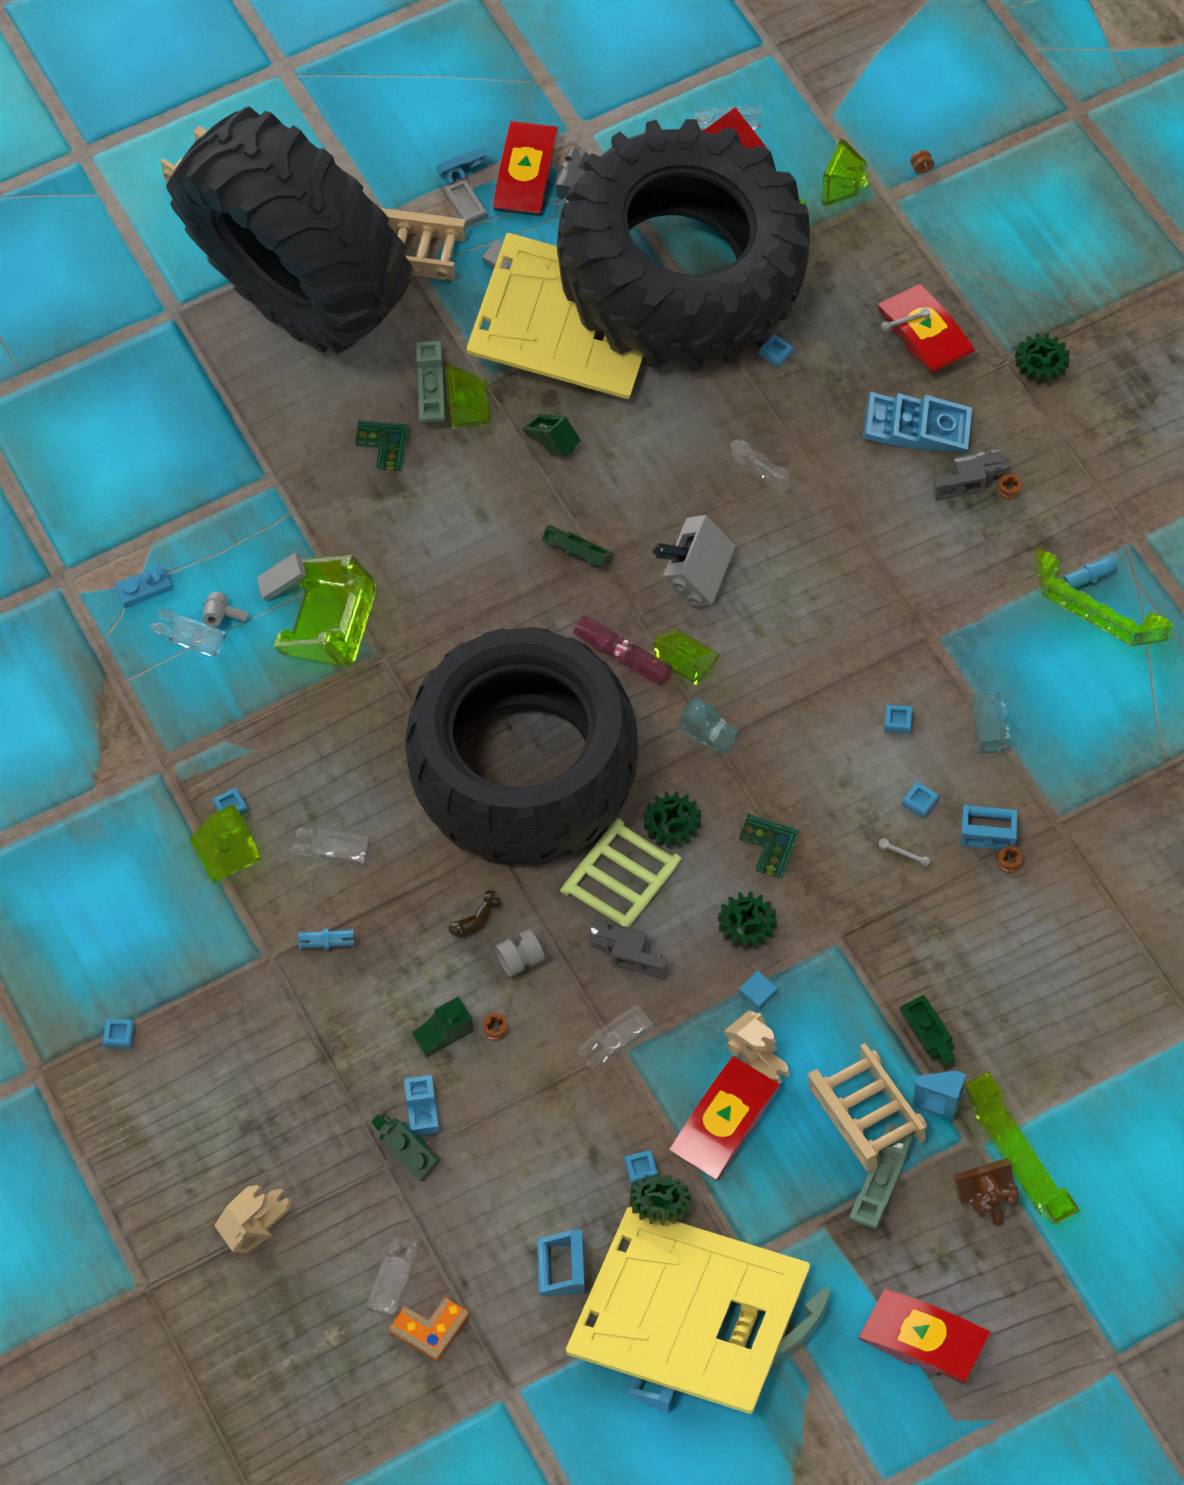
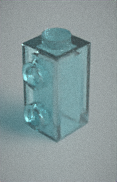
[971,692,1011,754]

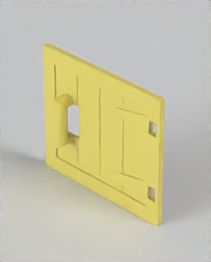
[466,233,643,399]
[566,1207,810,1414]

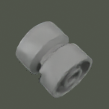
[494,929,545,977]

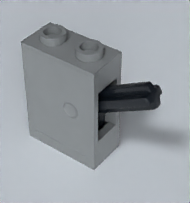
[652,515,736,607]

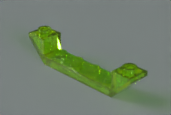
[1034,548,1173,647]
[965,1071,1080,1225]

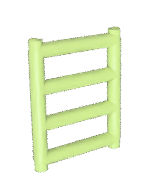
[560,818,682,927]

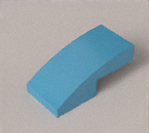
[404,1075,439,1136]

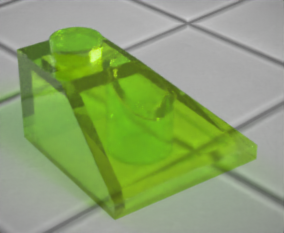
[822,139,869,206]
[189,804,261,883]

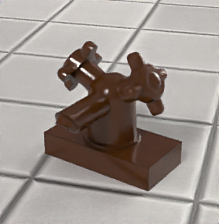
[954,1158,1020,1226]

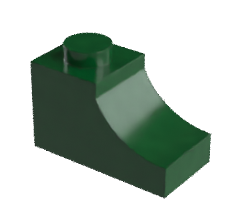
[522,413,581,457]
[412,996,474,1058]

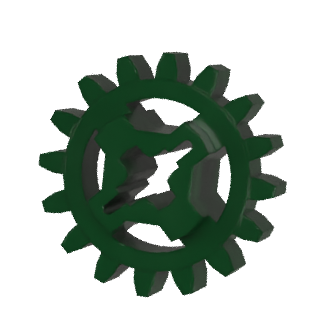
[1015,333,1070,384]
[643,791,701,848]
[718,892,777,950]
[629,1173,691,1226]

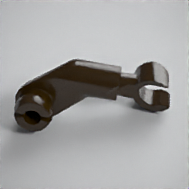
[449,890,501,938]

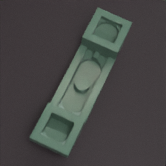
[416,341,445,422]
[849,1123,915,1230]
[771,1287,830,1367]

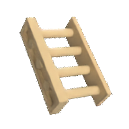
[381,208,467,281]
[808,1043,927,1173]

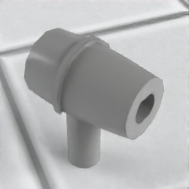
[203,591,248,627]

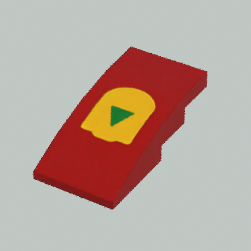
[493,121,558,216]
[878,284,975,372]
[669,1056,781,1180]
[858,1289,991,1385]

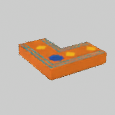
[389,1298,469,1362]

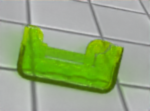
[273,555,376,666]

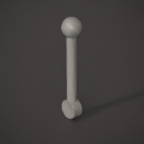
[881,308,930,331]
[878,838,931,867]

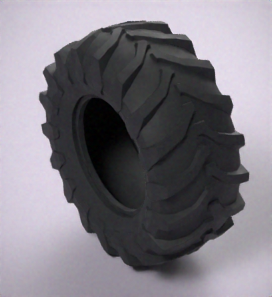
[166,106,413,355]
[557,119,810,372]

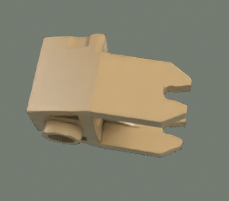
[724,1011,790,1084]
[214,1185,292,1253]

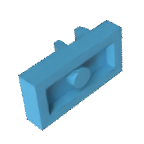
[436,146,487,185]
[114,565,173,608]

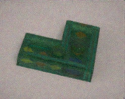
[355,420,409,471]
[739,814,799,879]

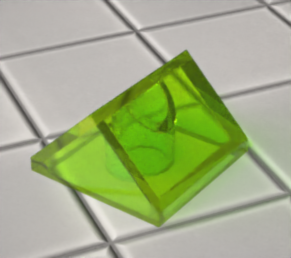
[446,364,491,428]
[654,629,720,685]

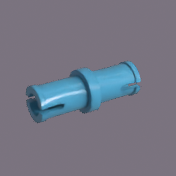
[1063,556,1117,591]
[298,928,354,950]

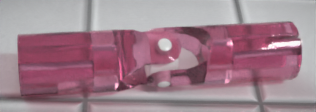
[573,615,672,686]

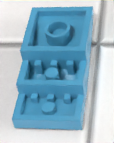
[862,392,972,452]

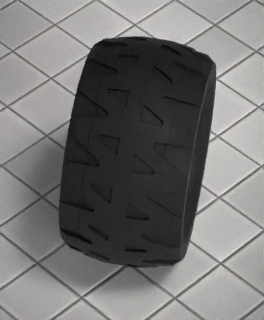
[405,627,638,866]

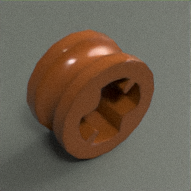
[910,150,934,174]
[998,474,1022,500]
[997,846,1023,873]
[483,1013,508,1041]

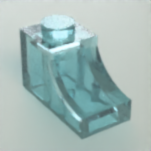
[680,696,739,755]

